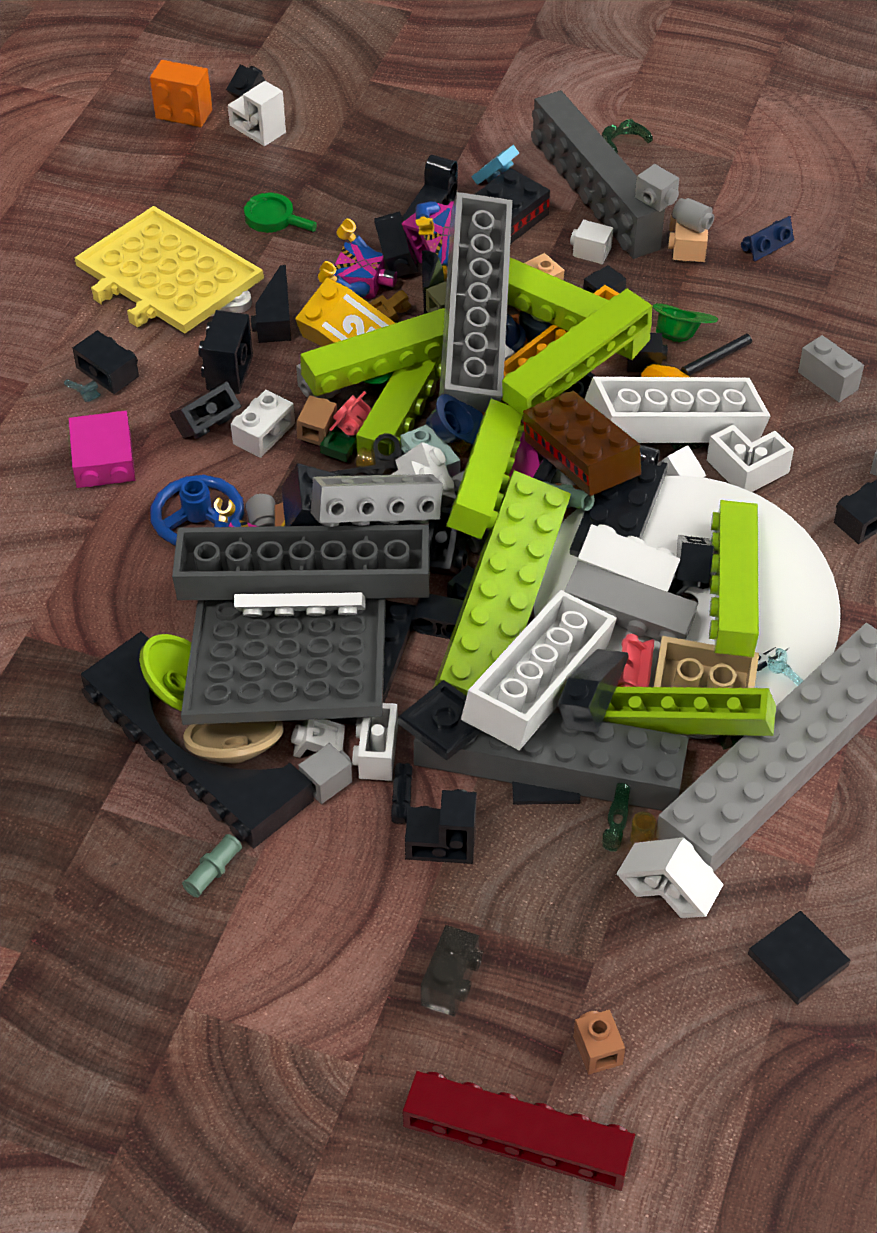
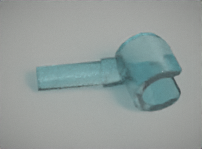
[64,379,101,402]
[768,648,804,686]

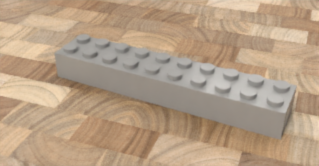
[655,623,877,872]

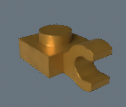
[369,290,412,322]

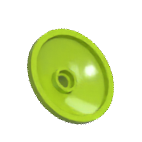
[139,634,192,712]

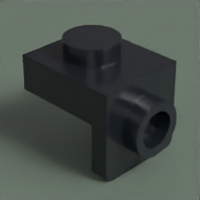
[226,64,267,98]

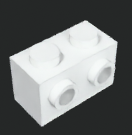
[231,390,295,458]
[352,703,398,781]

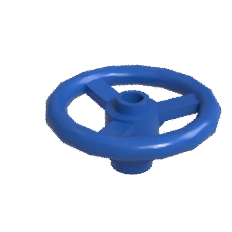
[150,475,245,546]

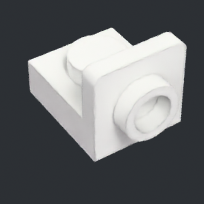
[291,719,345,758]

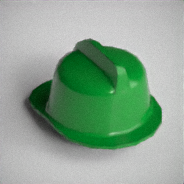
[653,303,718,342]

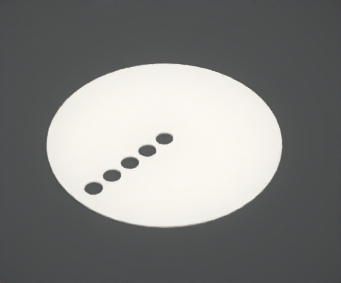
[534,476,840,739]

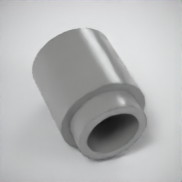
[672,198,714,233]
[245,494,276,527]

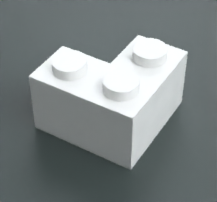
[228,81,286,146]
[707,424,794,492]
[391,442,456,507]
[617,837,724,918]

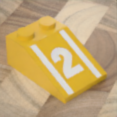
[295,278,395,347]

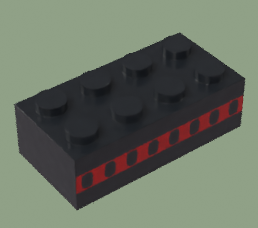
[474,168,550,244]

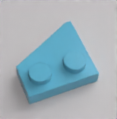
[471,145,519,185]

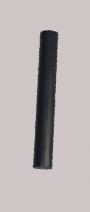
[681,333,752,376]

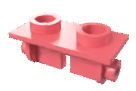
[329,391,371,436]
[617,634,655,687]

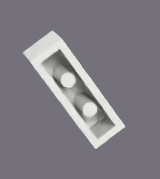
[576,524,680,592]

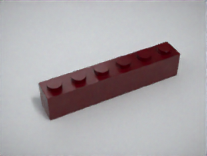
[403,1071,636,1191]

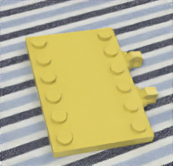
[74,206,264,333]

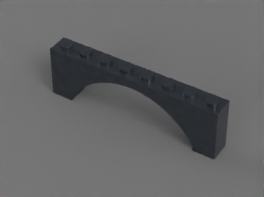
[81,631,314,849]

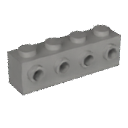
[311,474,443,527]
[564,561,698,643]

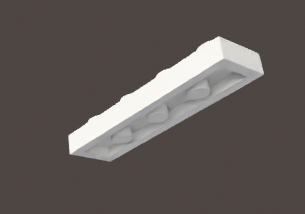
[234,592,365,617]

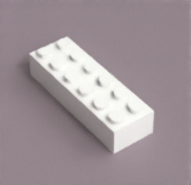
[584,377,771,443]
[461,590,617,751]

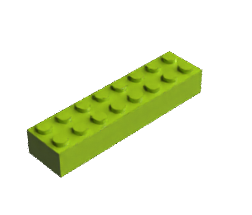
[433,470,571,696]

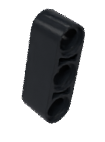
[411,594,464,639]

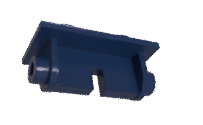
[741,216,794,261]

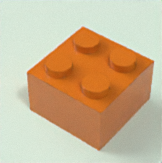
[150,60,212,128]

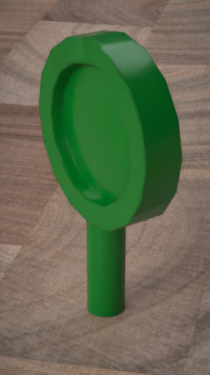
[244,192,317,233]

